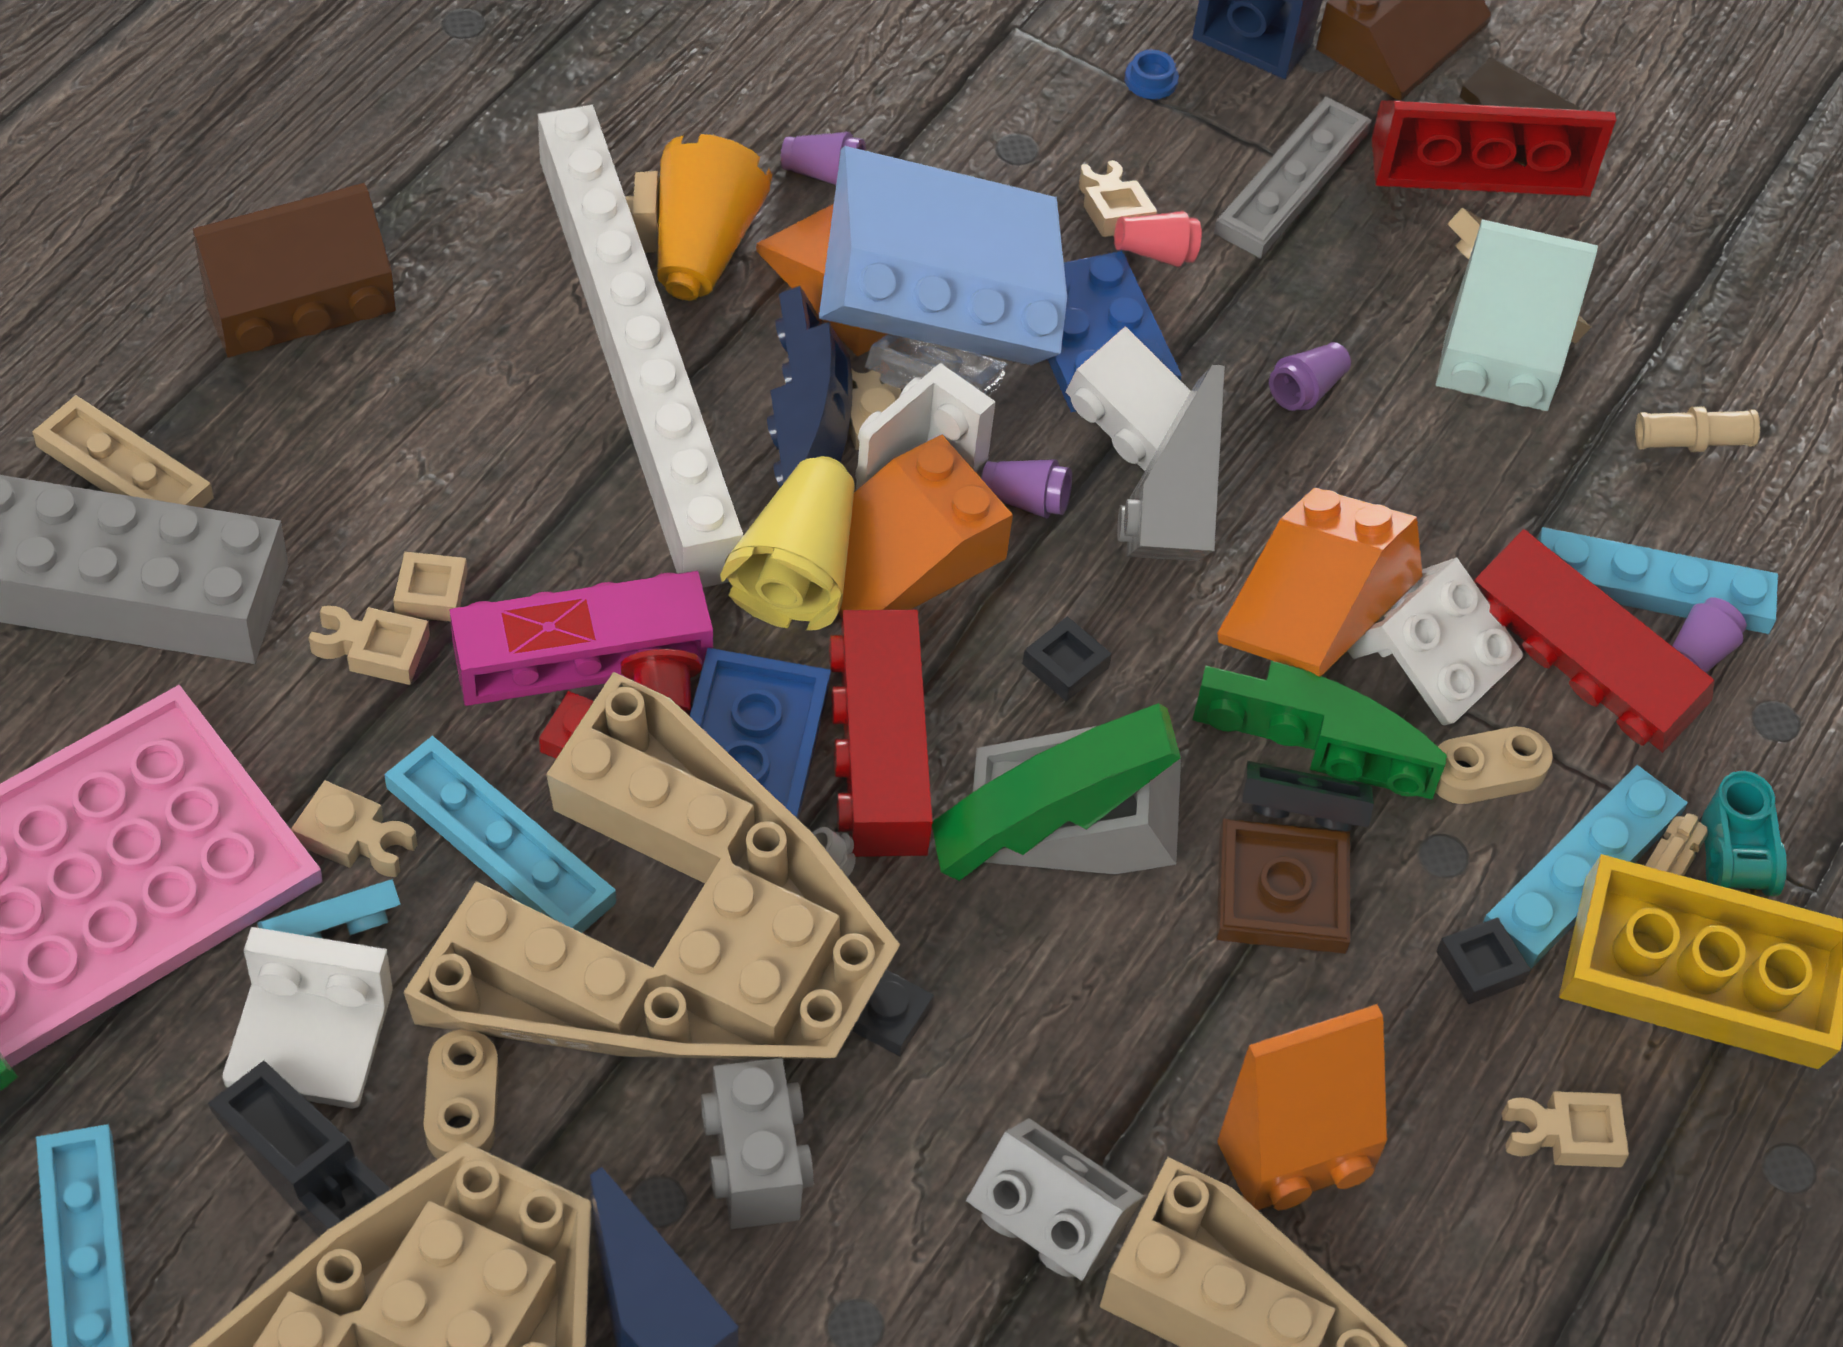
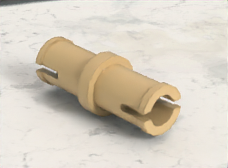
[1635,407,1760,452]

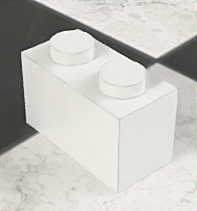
[1066,326,1191,471]

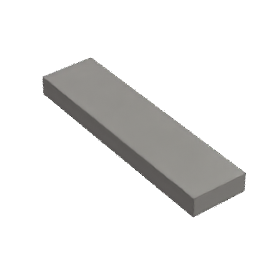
[1214,97,1372,258]

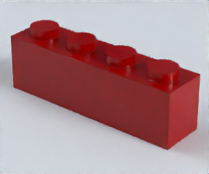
[1474,529,1715,753]
[829,610,932,857]

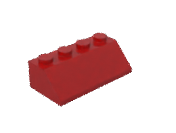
[1372,100,1616,197]

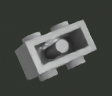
[701,1058,814,1229]
[966,1118,1144,1281]

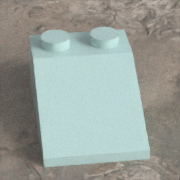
[1435,219,1598,411]

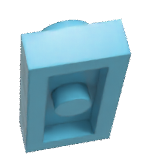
[257,879,401,938]

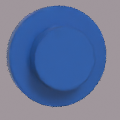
[1125,50,1179,99]

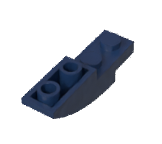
[767,286,853,488]

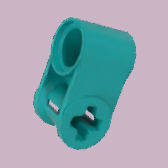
[1701,771,1787,897]

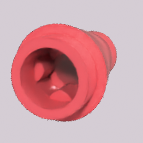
[1114,211,1202,267]

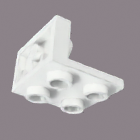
[855,363,995,490]
[1347,557,1523,725]
[222,927,393,1108]

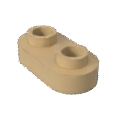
[1435,727,1553,804]
[424,1029,499,1159]

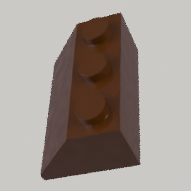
[1315,0,1491,101]
[192,183,396,358]

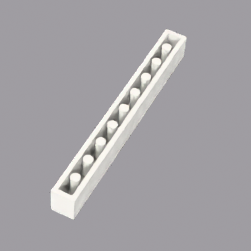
[538,105,743,588]

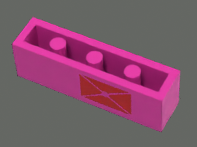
[449,571,713,706]

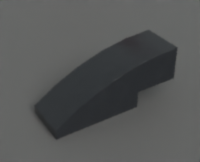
[208,1060,391,1237]

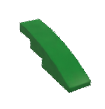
[932,703,1181,881]

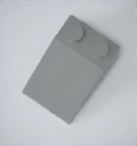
[1117,365,1225,561]
[973,725,1181,874]

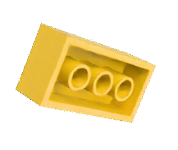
[1559,854,1843,1069]

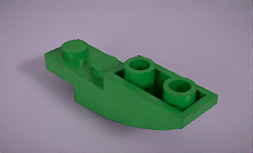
[1192,660,1447,799]

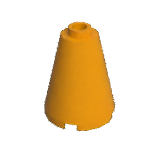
[657,134,772,300]

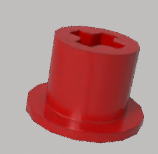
[621,649,702,716]

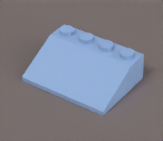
[819,146,1067,365]

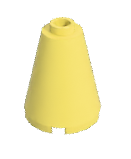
[720,456,855,631]

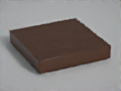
[1217,819,1350,954]

